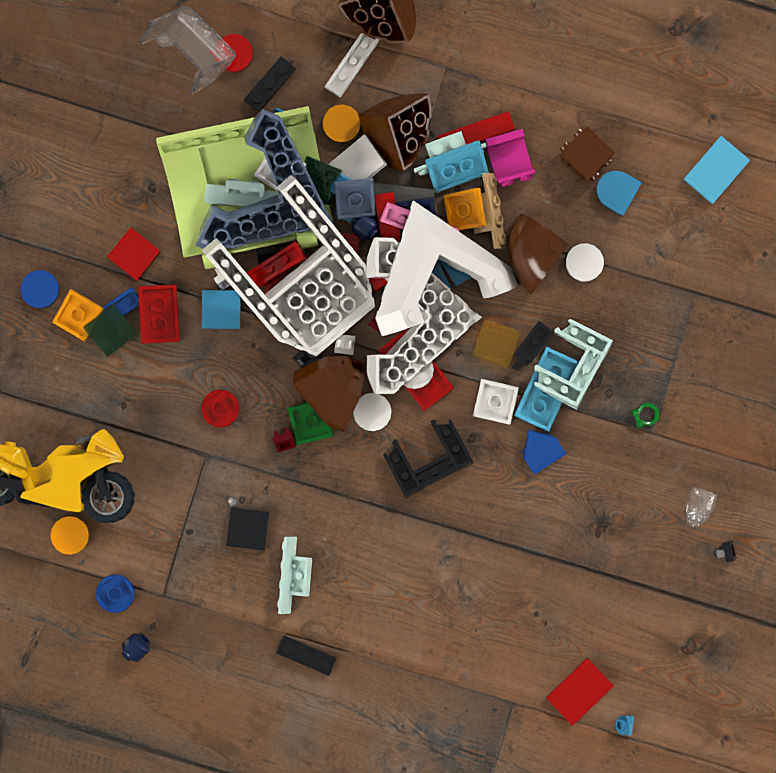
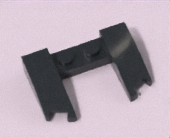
[383,419,474,499]

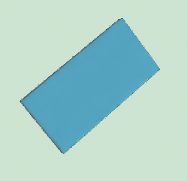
[514,346,579,432]

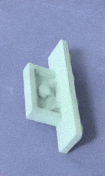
[413,131,487,176]
[204,178,279,207]
[277,537,312,614]

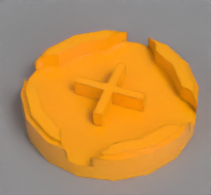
[323,104,361,143]
[50,516,90,555]

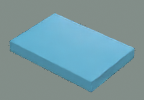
[683,136,750,204]
[425,140,489,193]

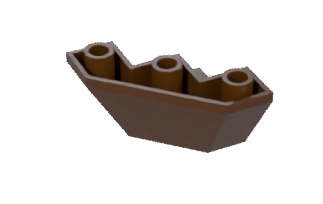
[293,357,366,432]

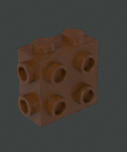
[559,126,615,182]

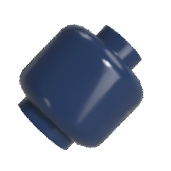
[351,216,380,241]
[121,633,150,662]

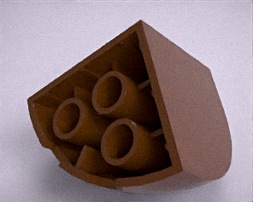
[337,0,416,44]
[358,93,432,171]
[508,214,569,294]

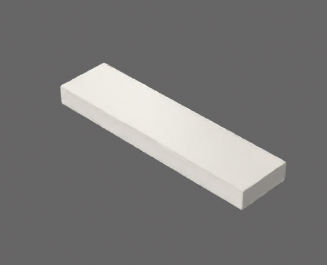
[324,33,381,98]

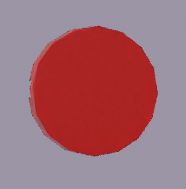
[215,34,253,73]
[201,390,240,428]

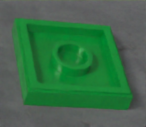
[288,403,334,445]

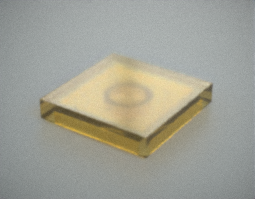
[472,319,521,368]

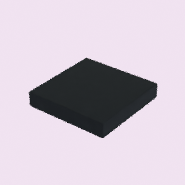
[226,508,269,551]

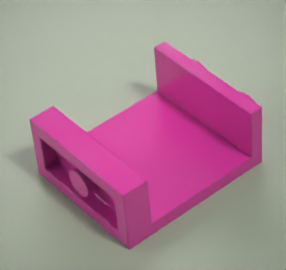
[485,129,535,187]

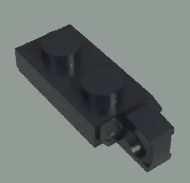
[511,321,554,371]

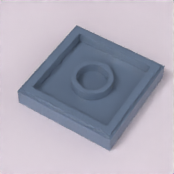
[334,178,376,220]

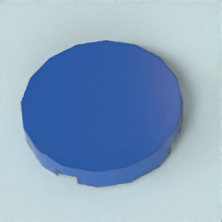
[21,270,59,308]
[96,574,135,613]

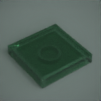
[83,303,138,357]

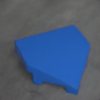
[522,430,566,475]

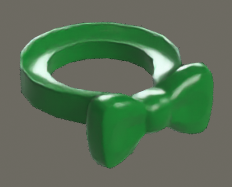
[631,403,659,428]

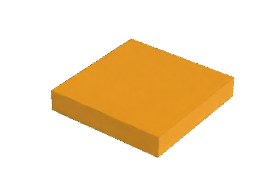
[443,188,486,231]
[52,289,104,342]

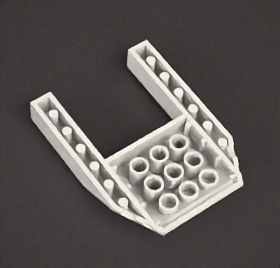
[201,175,375,356]

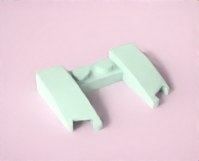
[534,319,613,410]

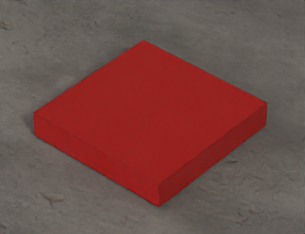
[107,227,161,281]

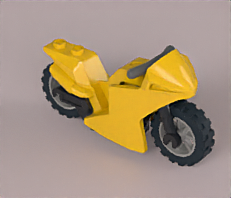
[0,429,135,523]

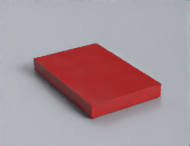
[138,285,180,344]
[546,658,614,726]

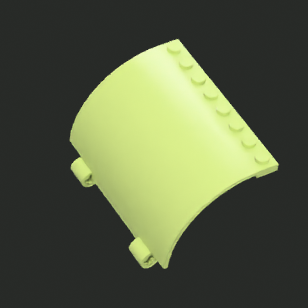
[156,106,334,269]

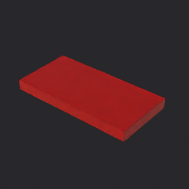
[378,328,454,411]

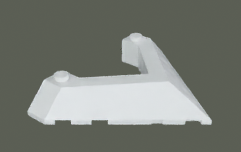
[375,201,518,336]
[367,238,482,394]

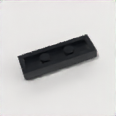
[244,56,296,112]
[276,635,337,676]

